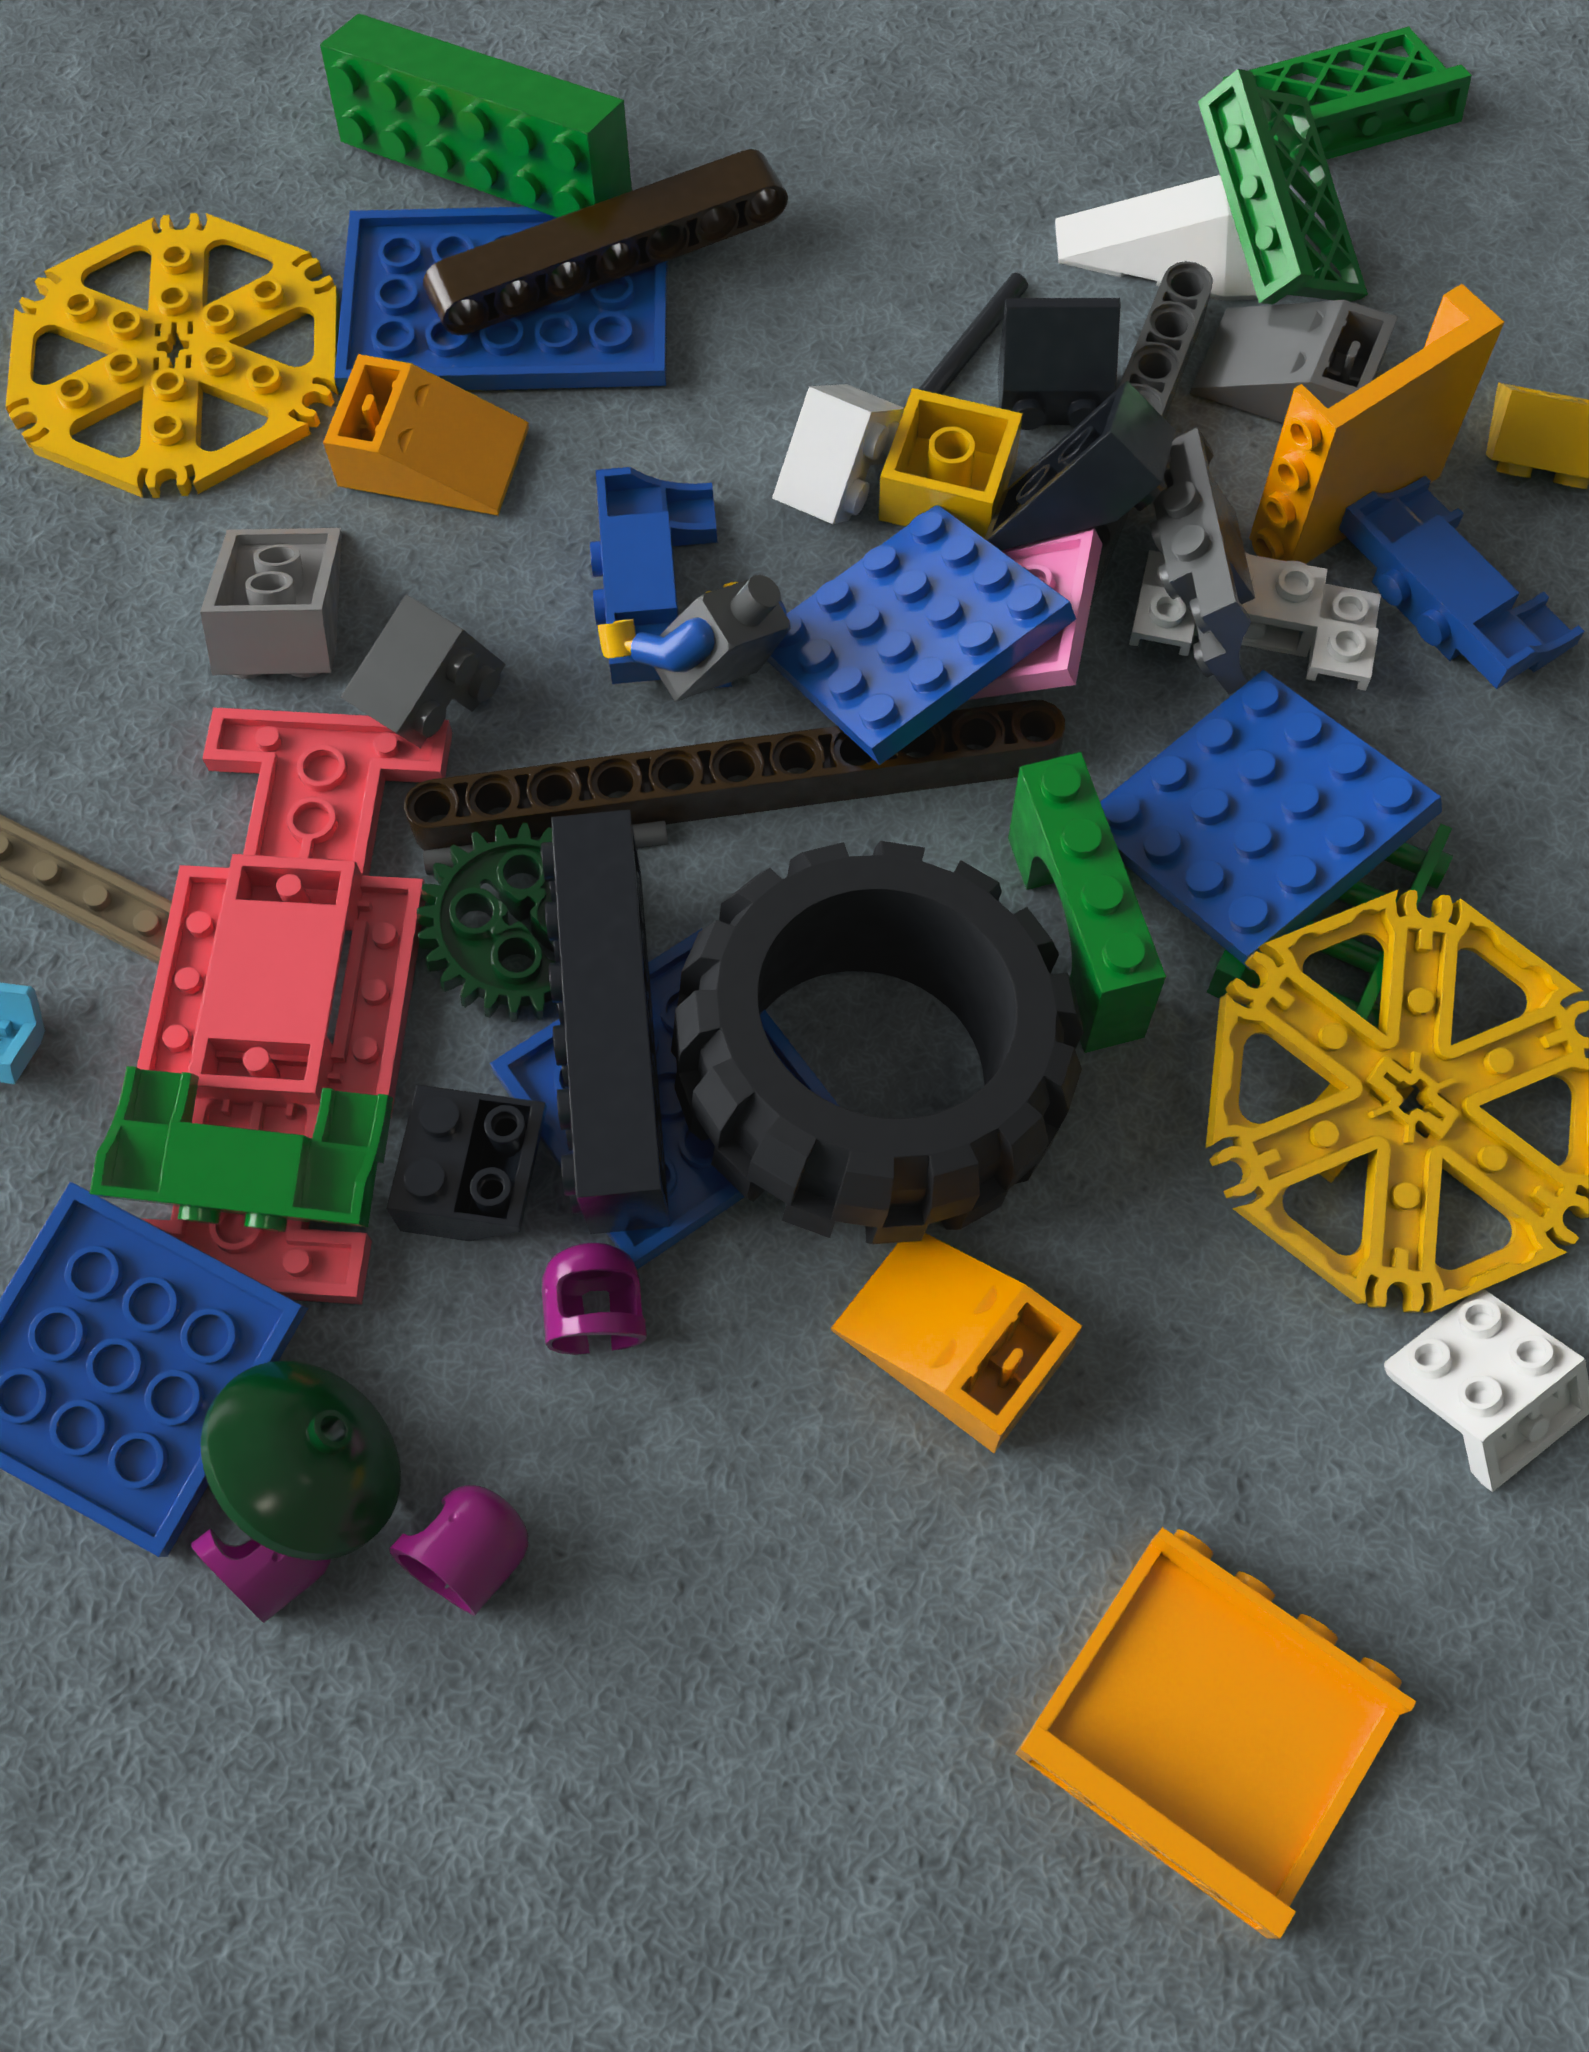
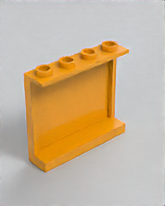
[1249,284,1504,564]
[1015,1527,1417,1939]

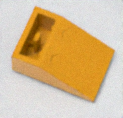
[323,354,529,516]
[831,1233,1082,1454]

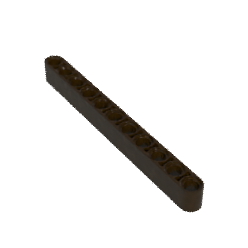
[404,700,1065,850]

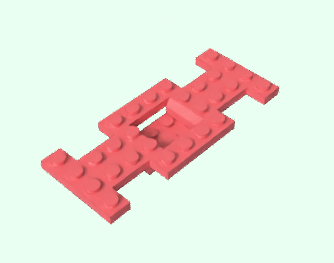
[137,707,452,1305]

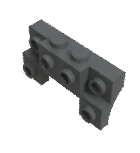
[1150,427,1255,695]

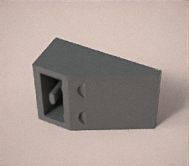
[1190,300,1398,424]

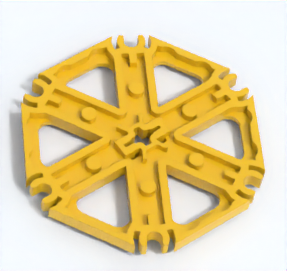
[5,213,340,498]
[1206,889,1589,1313]

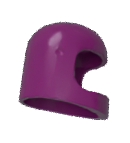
[542,1243,647,1355]
[389,1485,528,1616]
[191,1529,331,1623]

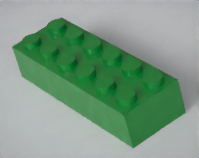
[320,13,632,218]

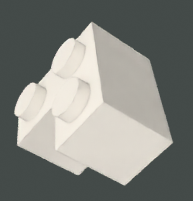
[772,384,905,524]

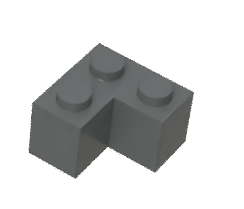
[341,594,506,749]

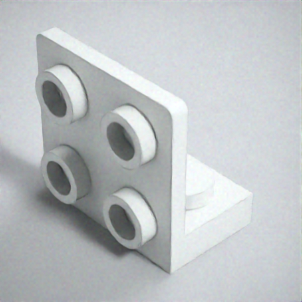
[1384,1289,1589,1492]

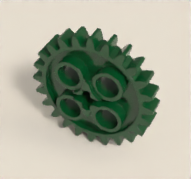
[417,823,558,1022]

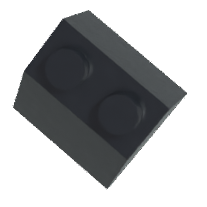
[998,298,1120,430]

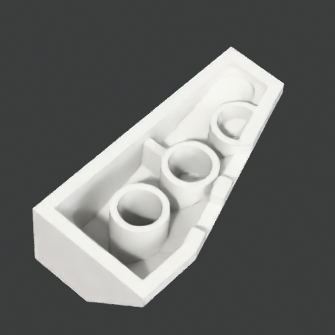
[1055,175,1258,300]

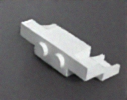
[1129,550,1381,691]

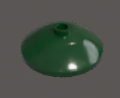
[201,1361,401,1560]

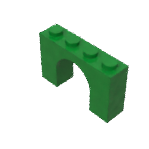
[1008,752,1166,1053]

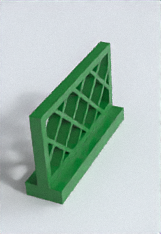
[1223,26,1472,167]
[1198,69,1368,305]

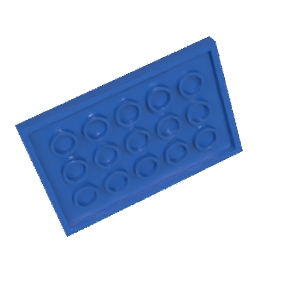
[334,207,668,393]

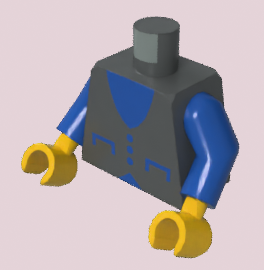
[598,575,791,702]

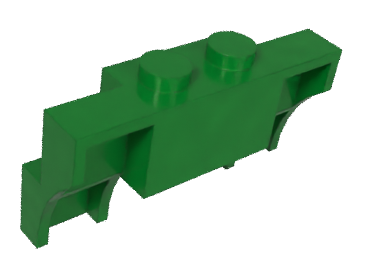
[89,1066,393,1232]

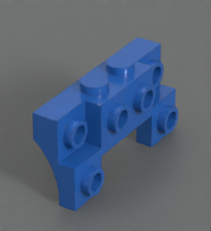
[590,467,732,688]
[1339,476,1585,689]

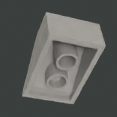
[200,528,342,679]

